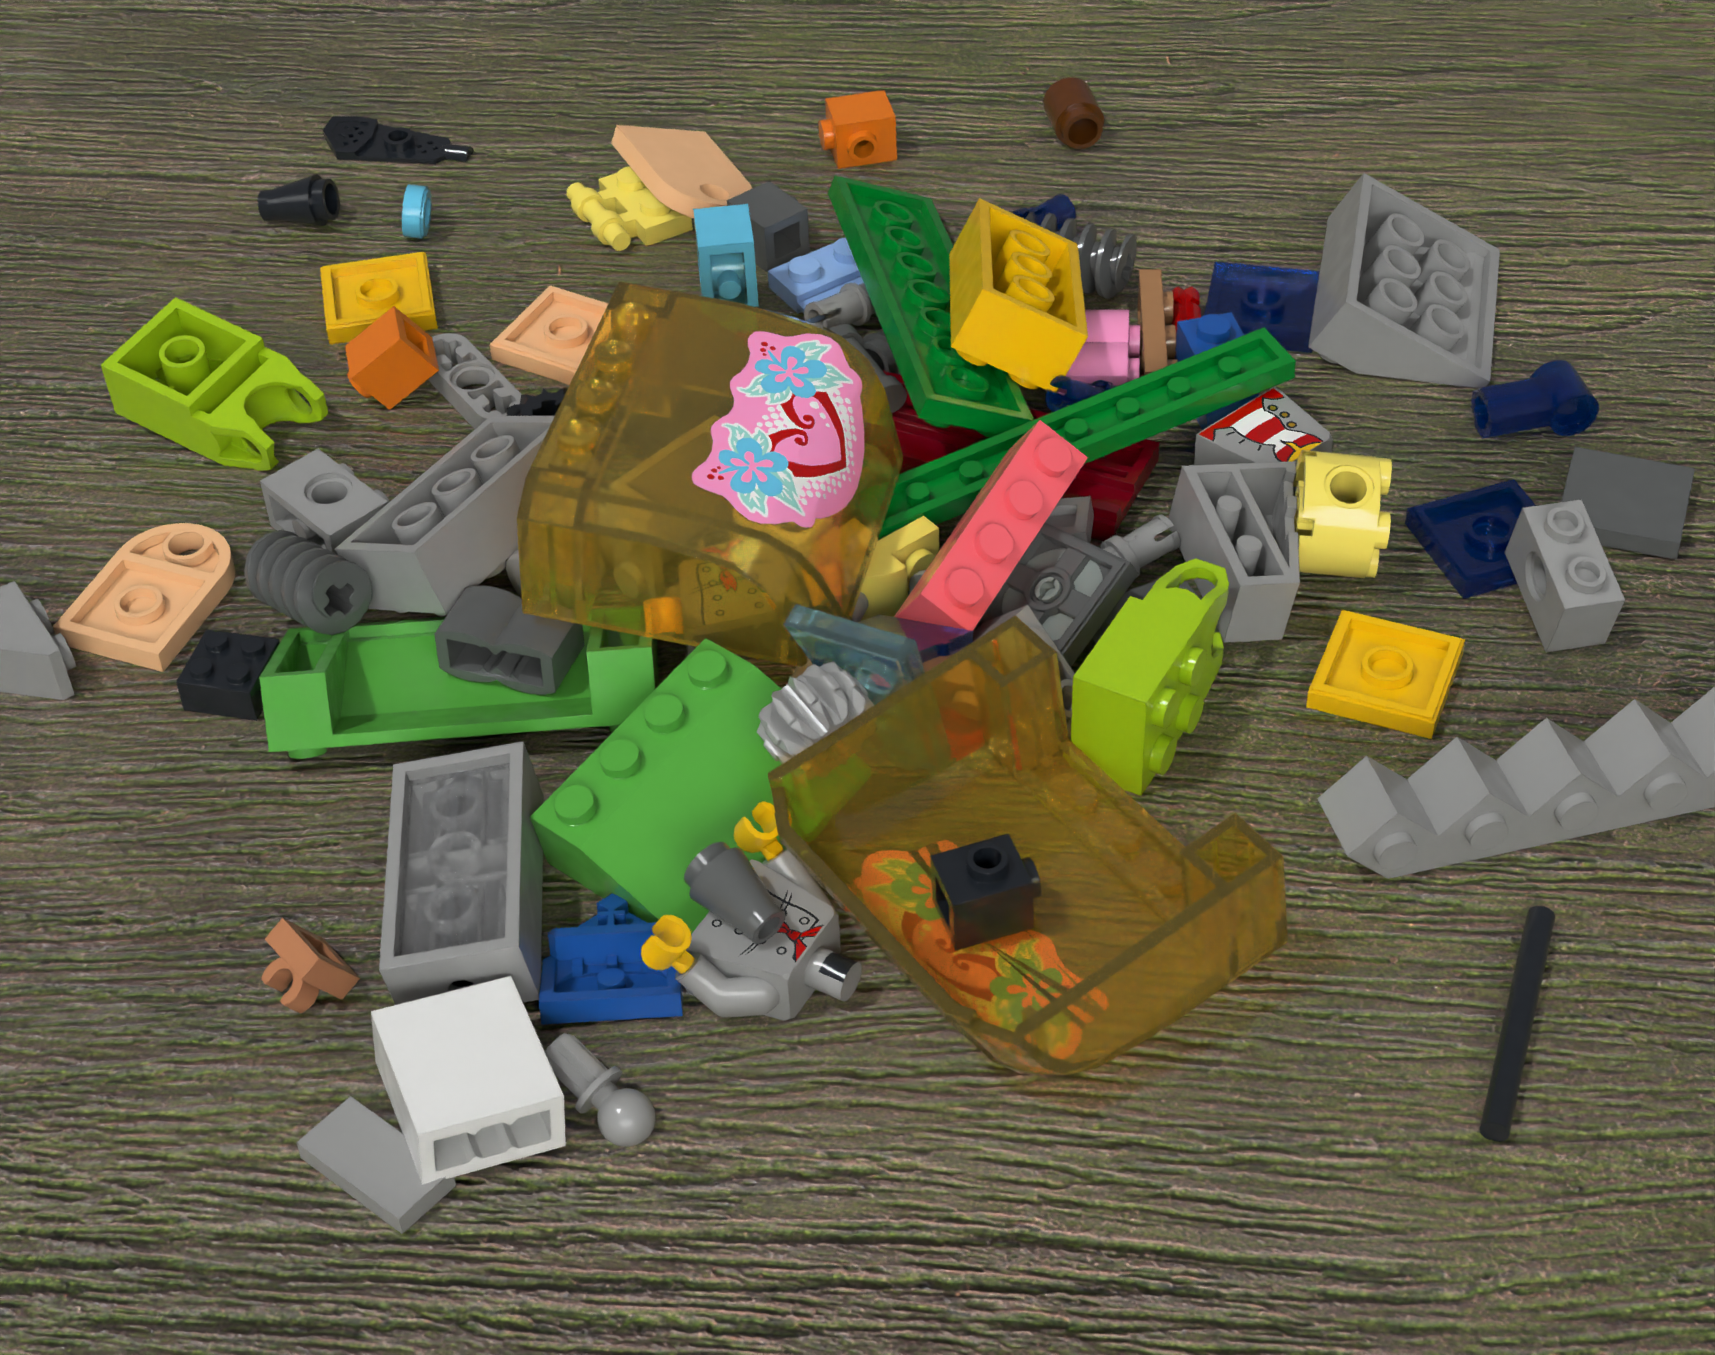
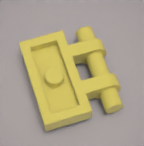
[566,166,693,251]

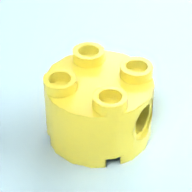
[1293,450,1392,578]

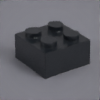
[176,629,280,721]

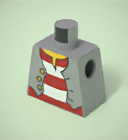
[1194,387,1333,496]

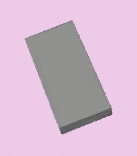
[296,1096,456,1234]

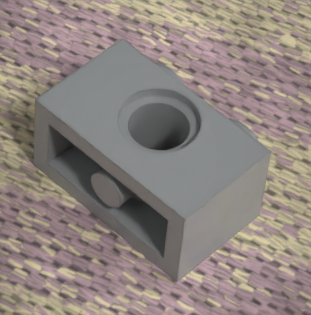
[260,449,390,555]
[1505,499,1625,652]

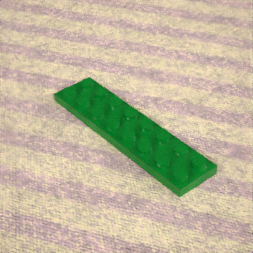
[828,175,1034,438]

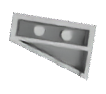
[1168,461,1300,643]

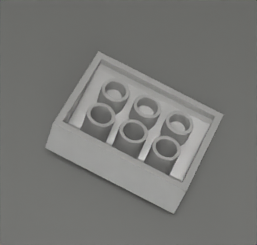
[1308,173,1500,389]

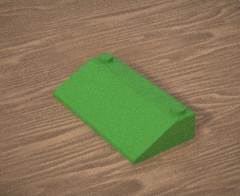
[259,601,659,759]

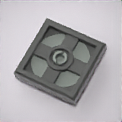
[976,523,1139,667]

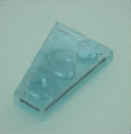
[784,604,947,770]

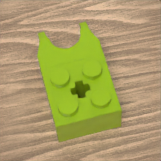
[101,297,328,471]
[1070,558,1229,796]

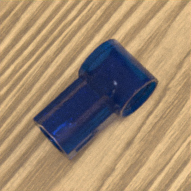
[1471,360,1599,438]

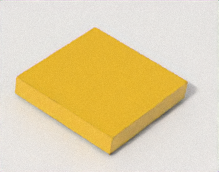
[320,252,438,345]
[1306,610,1465,739]

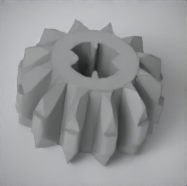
[757,661,875,777]

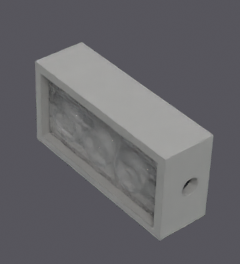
[379,741,544,1005]

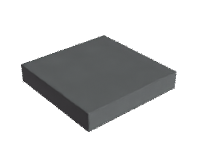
[1561,447,1695,560]

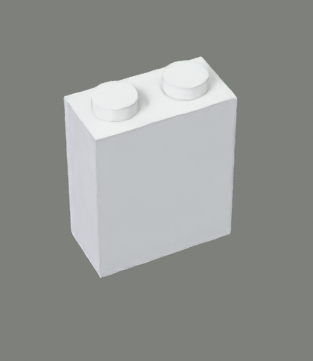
[371,976,566,1185]

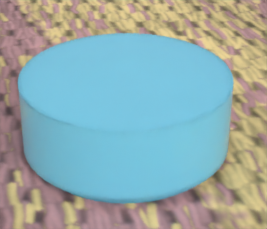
[402,184,432,239]

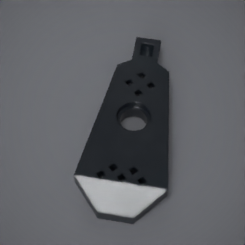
[323,116,474,164]

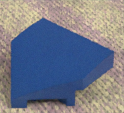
[539,893,683,1025]

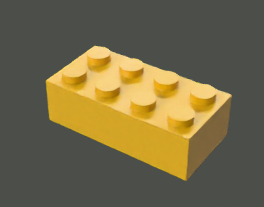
[949,198,1088,394]

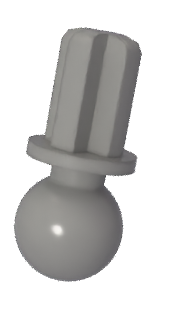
[545,1033,656,1147]

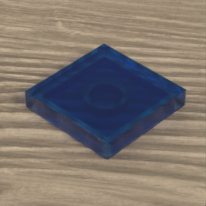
[1204,262,1320,353]
[1405,479,1536,599]

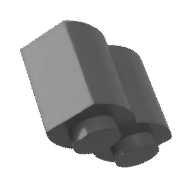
[434,586,585,695]

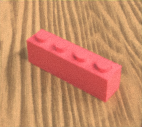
[891,420,1088,654]

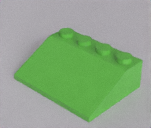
[530,638,868,934]

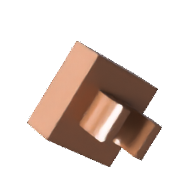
[261,918,360,1013]

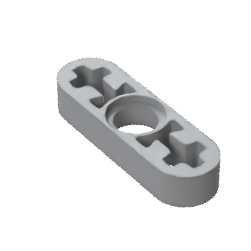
[428,333,522,429]

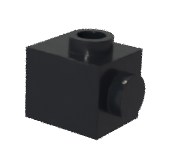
[930,833,1042,951]

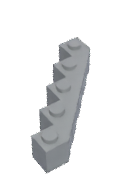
[1317,686,1715,879]

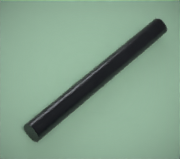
[1479,906,1555,1142]

